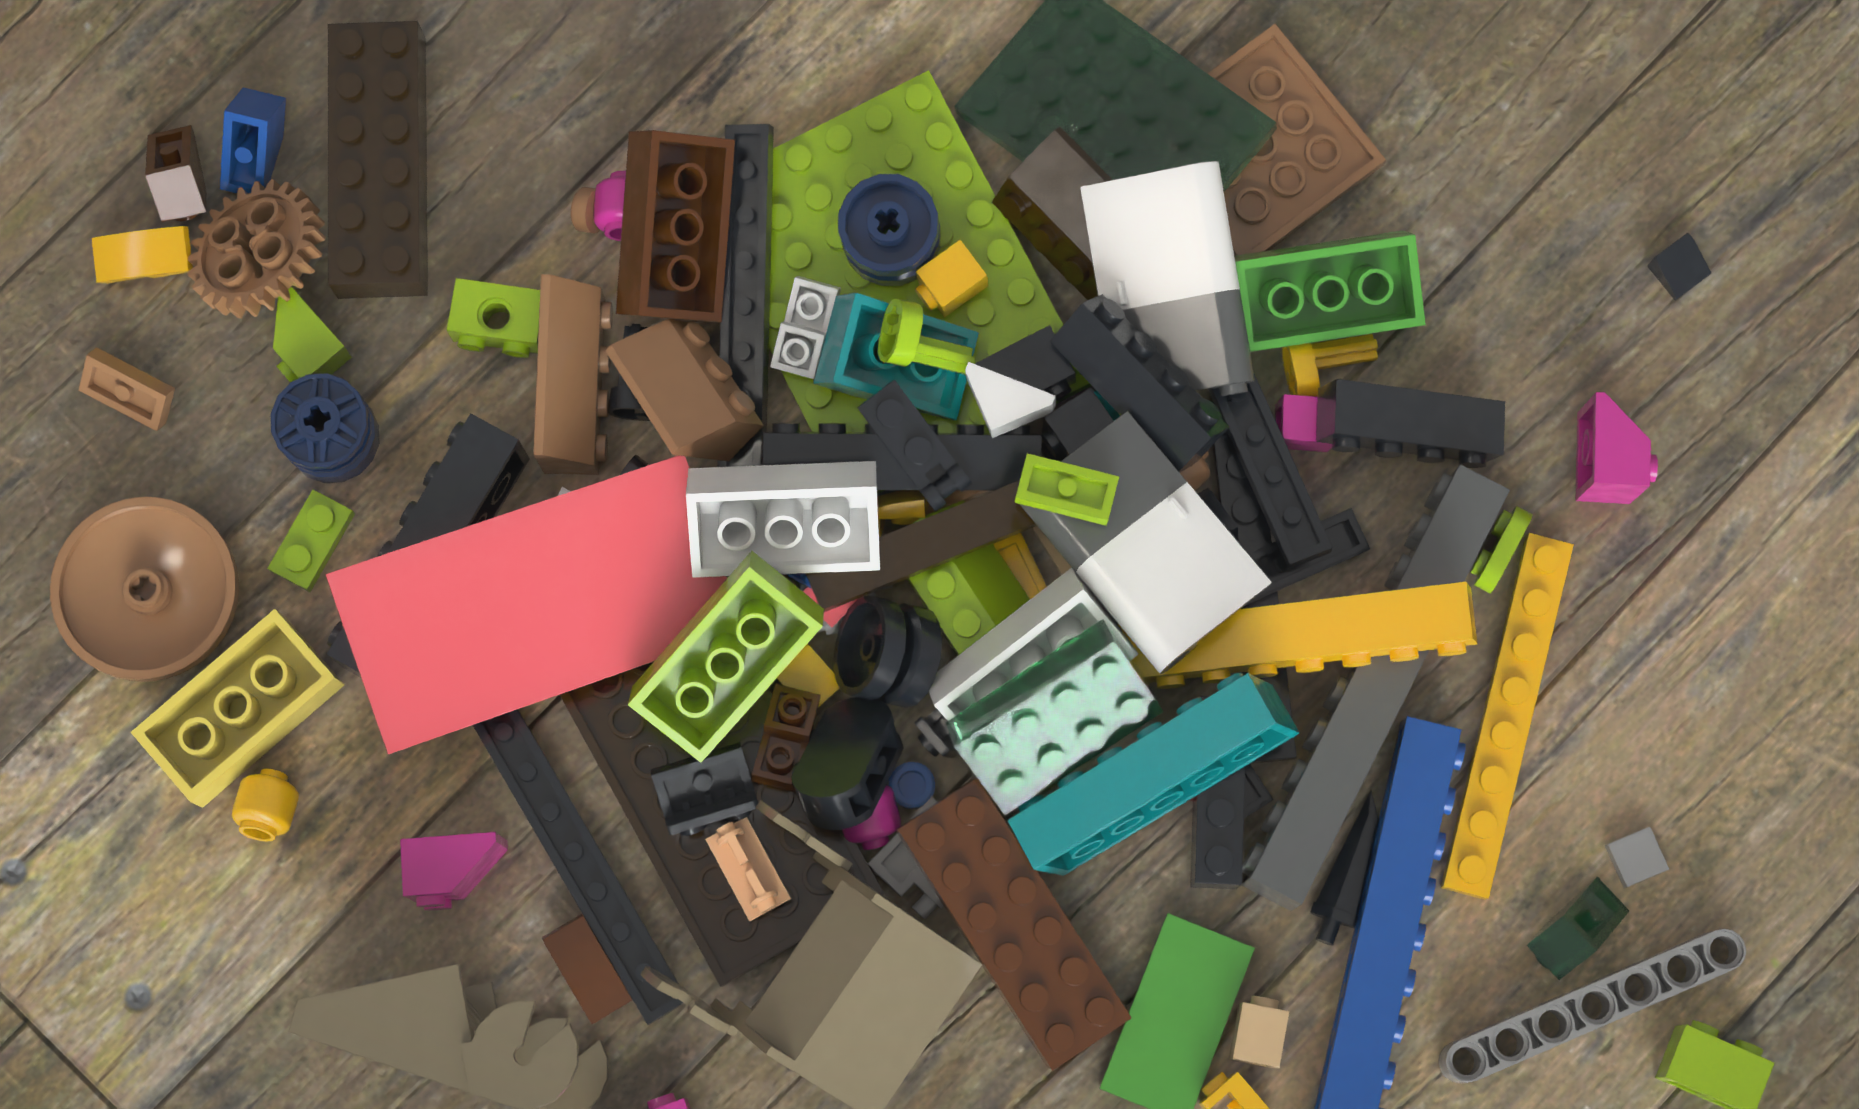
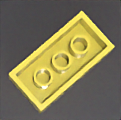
[131,609,344,808]

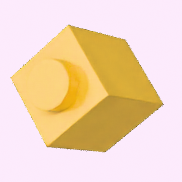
[915,240,989,318]

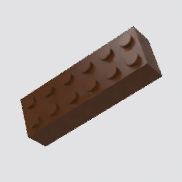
[895,778,1131,1071]

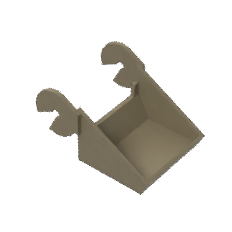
[640,800,982,1109]
[288,964,609,1109]

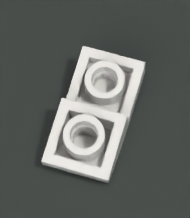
[770,276,841,379]

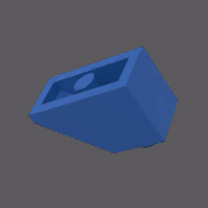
[220,87,286,194]

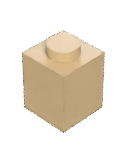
[1228,996,1289,1069]

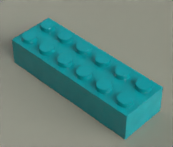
[1008,673,1300,876]

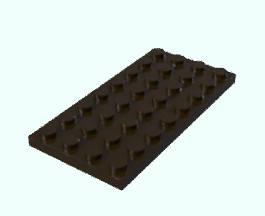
[559,661,884,987]

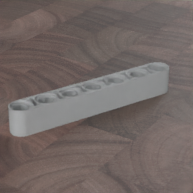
[1438,929,1746,1083]

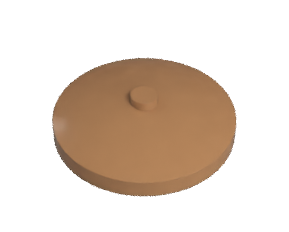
[50,497,239,682]

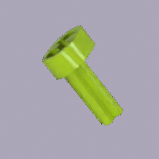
[878,298,975,374]

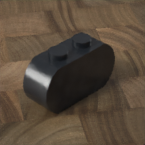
[791,697,904,830]

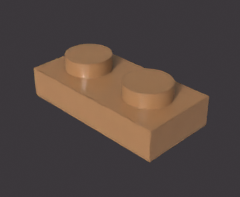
[78,347,175,431]

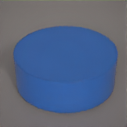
[889,762,935,809]

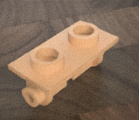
[705,817,791,921]

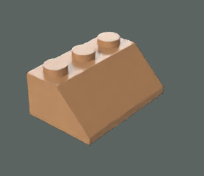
[605,319,764,461]

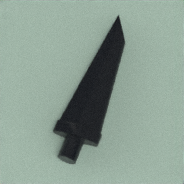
[1310,790,1379,946]

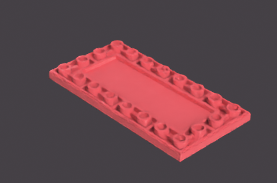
[325,456,727,754]

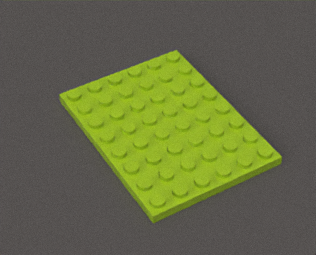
[769,70,1092,495]

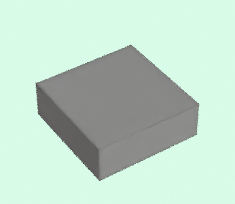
[1604,827,1669,888]

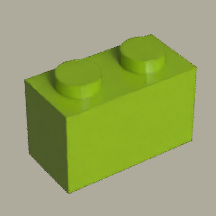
[1655,1020,1774,1109]

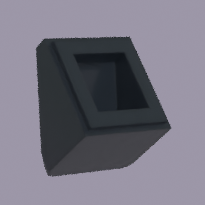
[1647,233,1711,301]

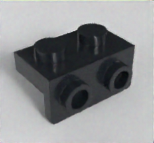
[650,742,758,836]

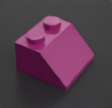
[1576,392,1658,504]
[400,832,508,911]

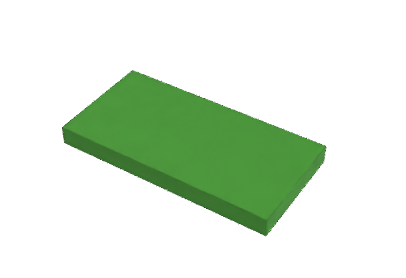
[1099,913,1255,1109]

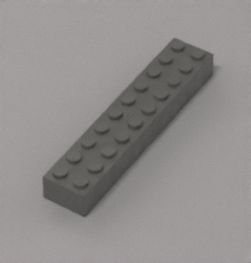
[1242,465,1510,911]

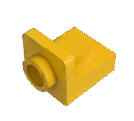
[1199,1071,1269,1109]

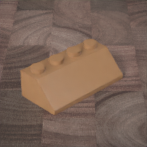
[533,274,613,475]

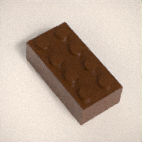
[616,130,735,322]

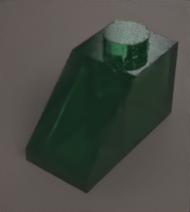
[1527,876,1629,980]

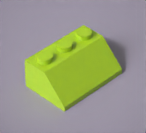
[907,500,1030,656]

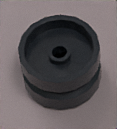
[833,595,942,708]

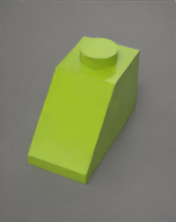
[273,287,352,382]

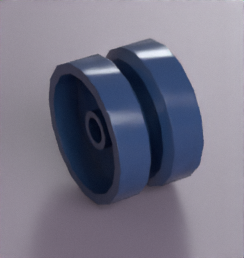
[838,174,941,286]

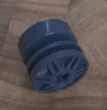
[271,373,380,483]

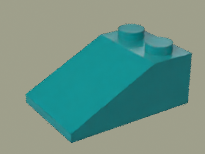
[813,293,979,420]

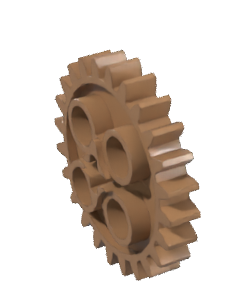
[187,179,326,318]

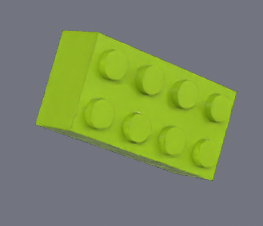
[628,551,824,762]

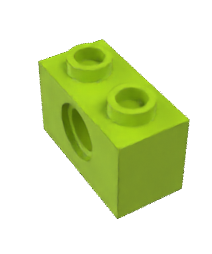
[447,278,540,358]

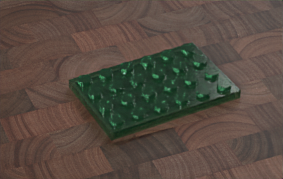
[954,0,1277,192]

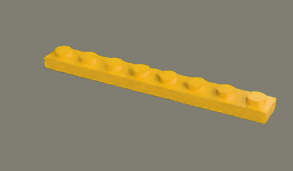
[1440,533,1574,900]

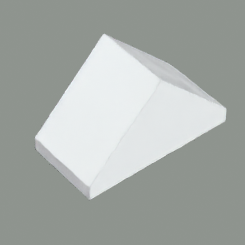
[965,362,1056,438]

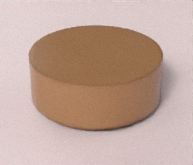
[571,187,600,234]

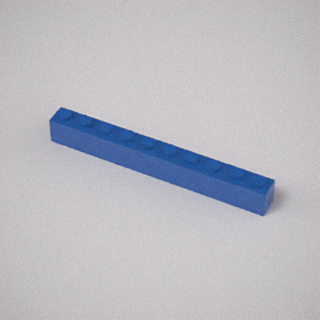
[1314,716,1466,1109]

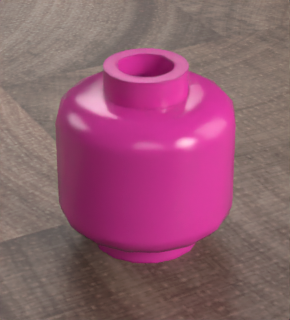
[593,171,626,241]
[842,785,901,850]

